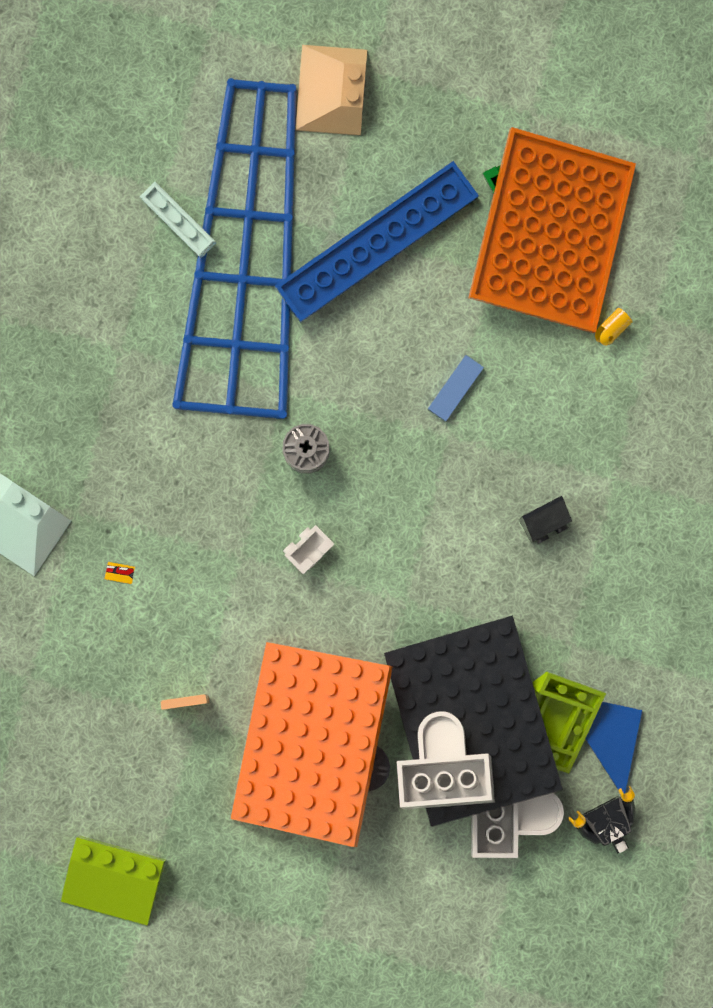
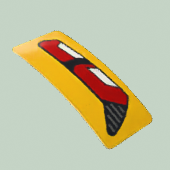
[104,562,135,584]

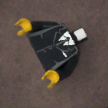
[568,786,636,854]

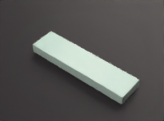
[140,182,216,258]

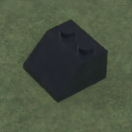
[519,496,572,544]

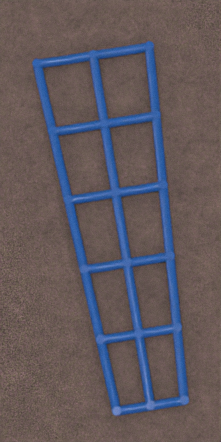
[172,78,297,419]

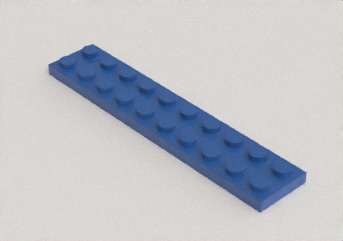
[275,161,479,323]

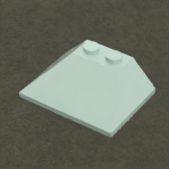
[0,474,71,576]

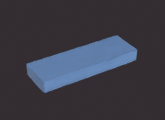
[428,355,484,422]

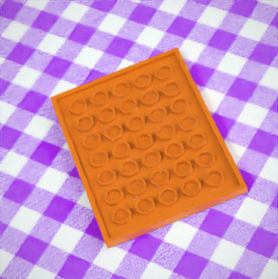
[468,127,636,333]
[231,642,393,847]

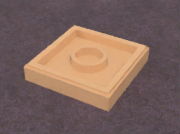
[161,694,209,710]

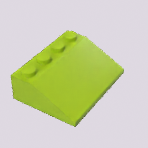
[61,836,166,926]

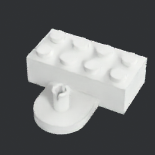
[397,712,495,810]
[471,793,564,858]

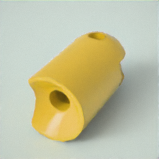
[595,308,633,346]

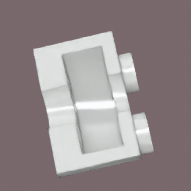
[283,525,334,575]

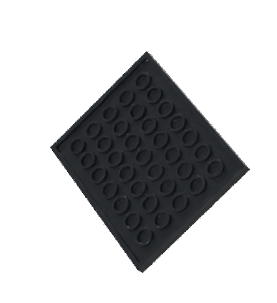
[384,615,563,827]

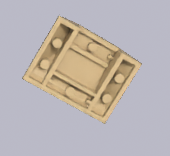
[295,45,367,136]

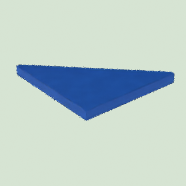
[585,702,642,793]

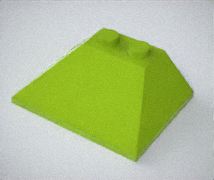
[532,671,606,774]

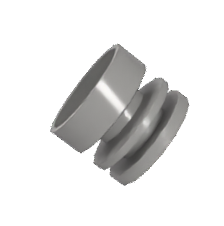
[283,424,329,474]

